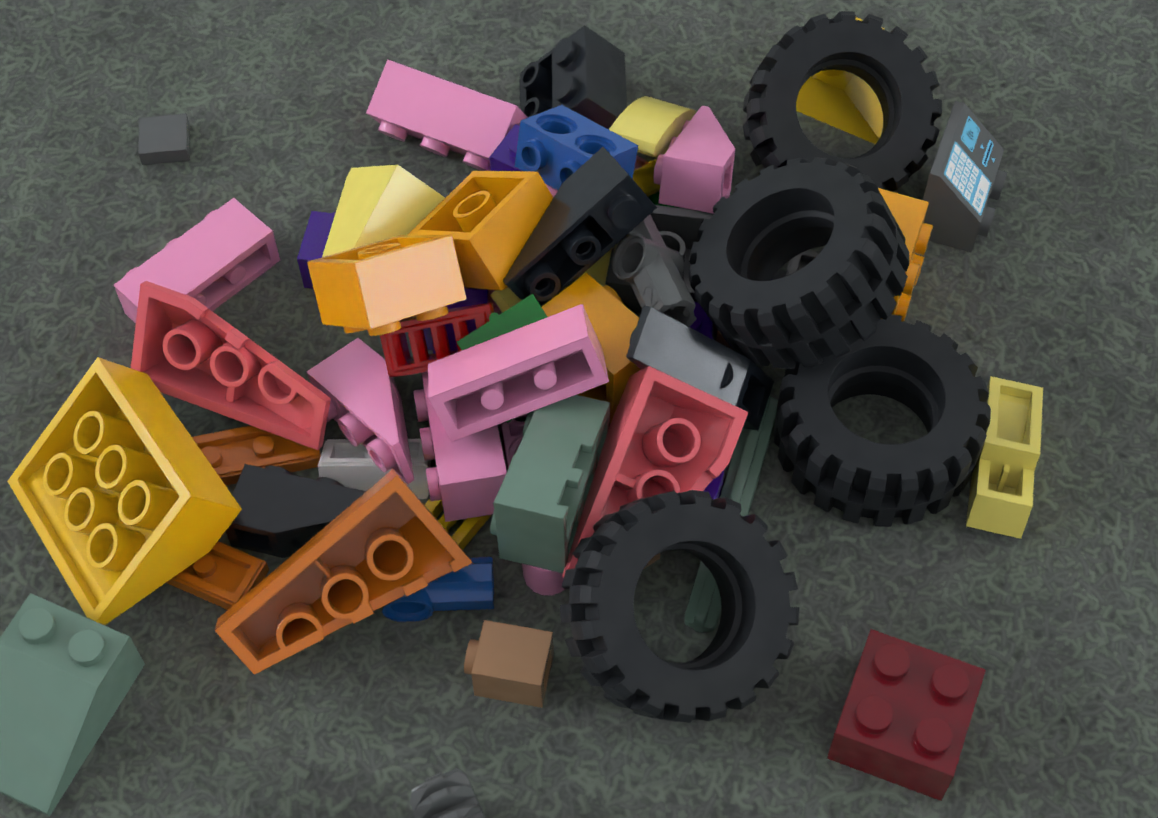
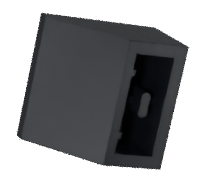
[519,25,627,130]

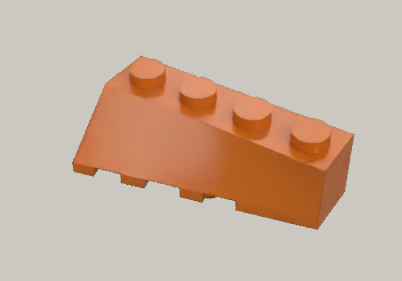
[215,469,473,675]

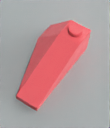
[131,281,331,450]
[562,366,748,577]

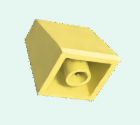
[322,165,445,257]

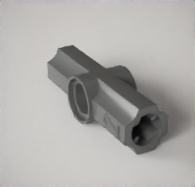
[612,215,697,327]

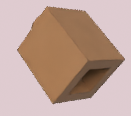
[464,620,554,708]

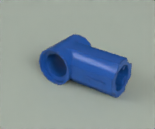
[382,557,494,622]

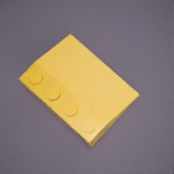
[7,357,242,625]

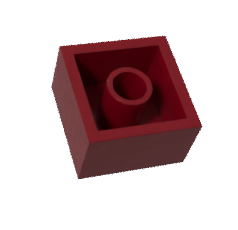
[827,629,986,801]

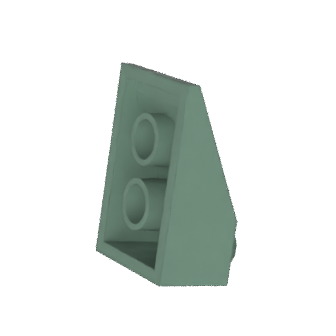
[0,593,145,817]

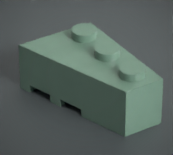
[490,395,610,573]

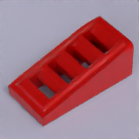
[380,302,494,378]

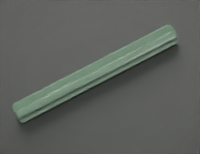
[684,396,778,633]

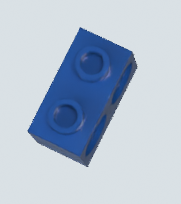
[515,105,638,190]

